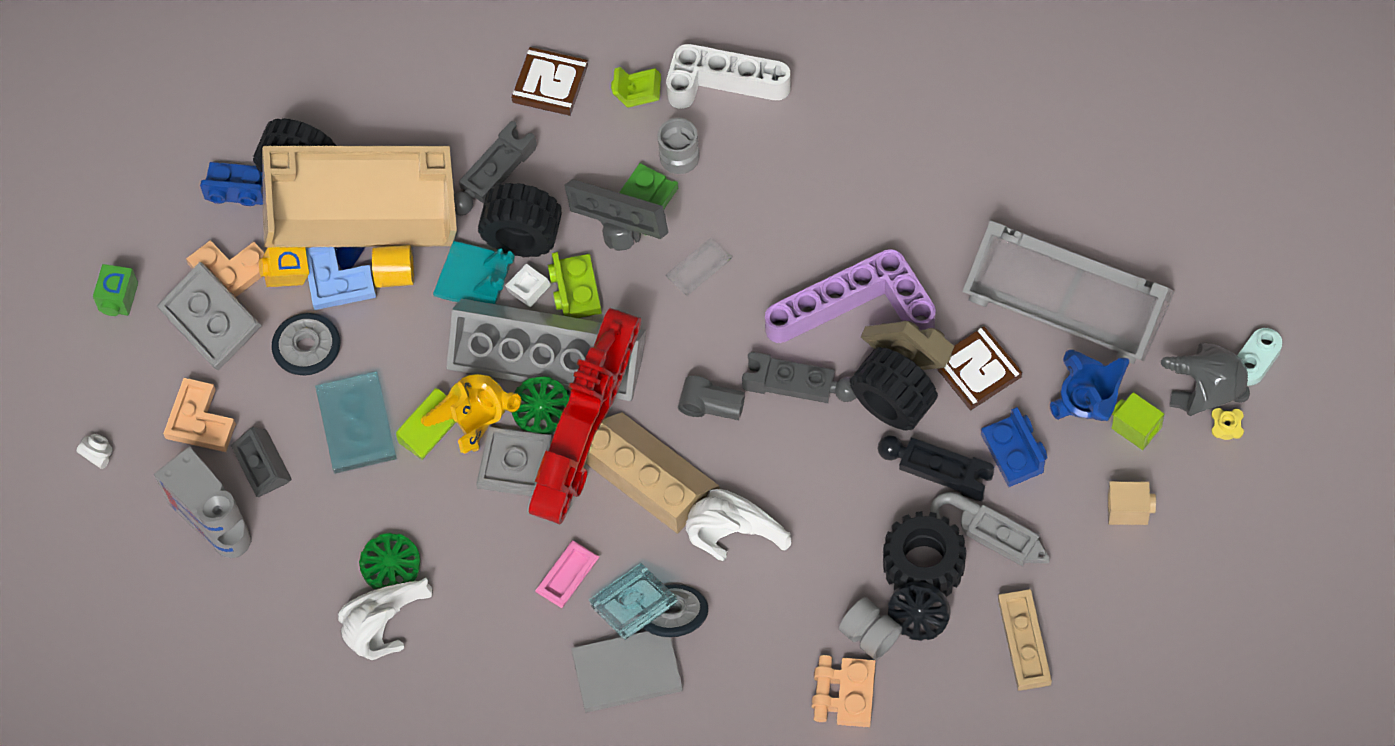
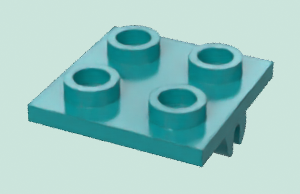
[433,241,515,304]

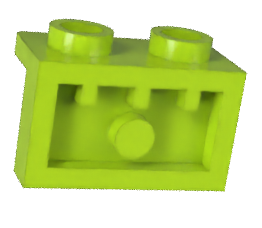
[548,252,602,318]

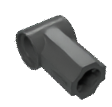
[677,376,745,421]

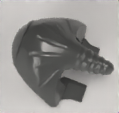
[1161,343,1250,416]

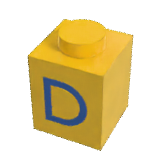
[259,247,309,287]

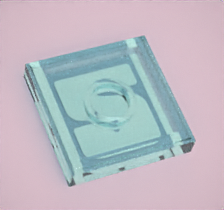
[588,563,678,640]

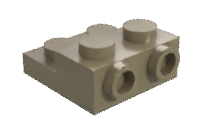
[861,320,954,370]

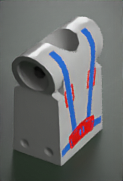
[154,446,251,558]

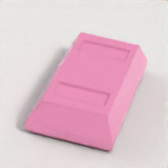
[535,540,599,608]

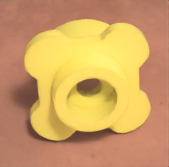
[1211,408,1244,440]

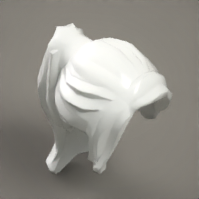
[686,489,791,561]
[338,578,432,660]

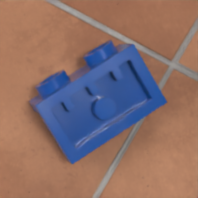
[200,162,263,206]
[981,407,1048,487]

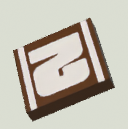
[511,47,588,116]
[937,326,1022,411]

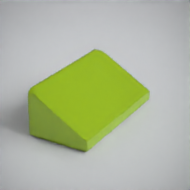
[396,388,456,460]

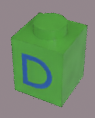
[93,264,138,316]

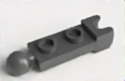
[454,121,537,216]
[742,352,857,403]

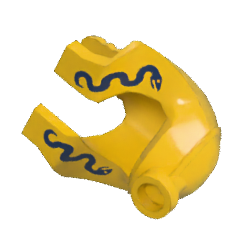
[421,374,521,454]

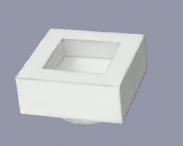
[505,264,551,307]

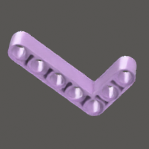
[765,249,936,343]

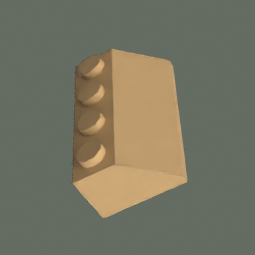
[585,412,720,534]

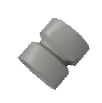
[657,118,699,174]
[839,597,902,660]

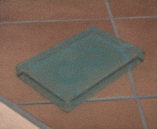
[315,371,397,474]

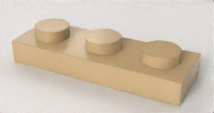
[998,589,1052,691]

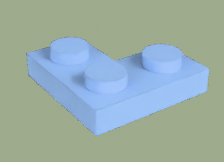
[306,247,376,310]

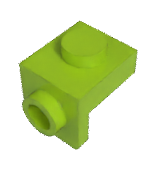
[611,67,661,108]

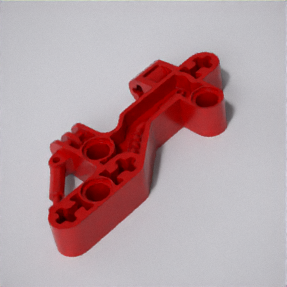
[529,308,641,525]

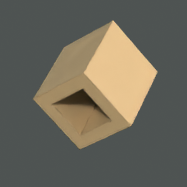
[1108,481,1156,525]

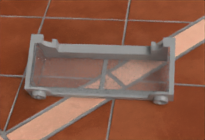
[963,220,1175,364]

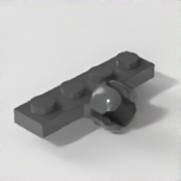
[564,179,669,251]

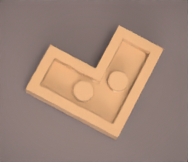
[186,240,264,297]
[163,378,236,452]

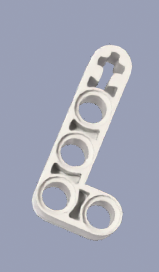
[666,44,791,109]

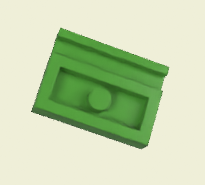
[619,163,678,235]

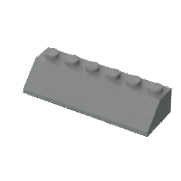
[446,299,646,401]

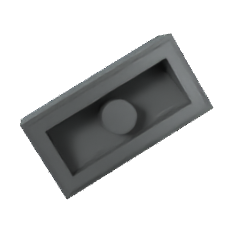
[231,427,292,497]

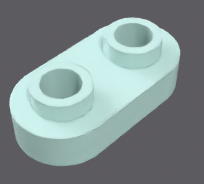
[1237,328,1282,386]

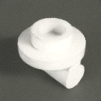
[76,434,112,469]

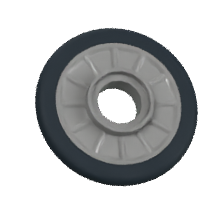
[272,313,340,376]
[638,584,708,637]

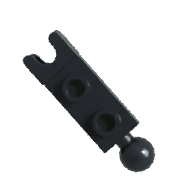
[877,435,994,501]

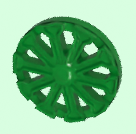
[512,376,570,435]
[359,533,421,590]

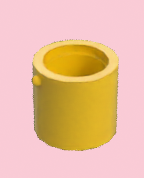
[372,245,414,288]

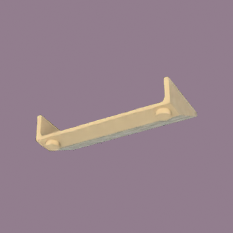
[262,146,457,247]

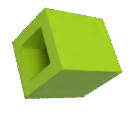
[1112,392,1164,450]

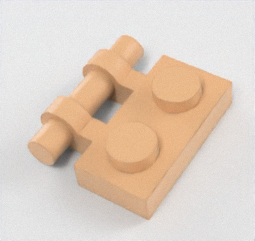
[811,655,876,727]

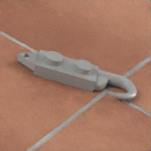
[930,492,1050,566]

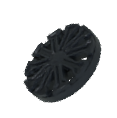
[888,581,951,641]

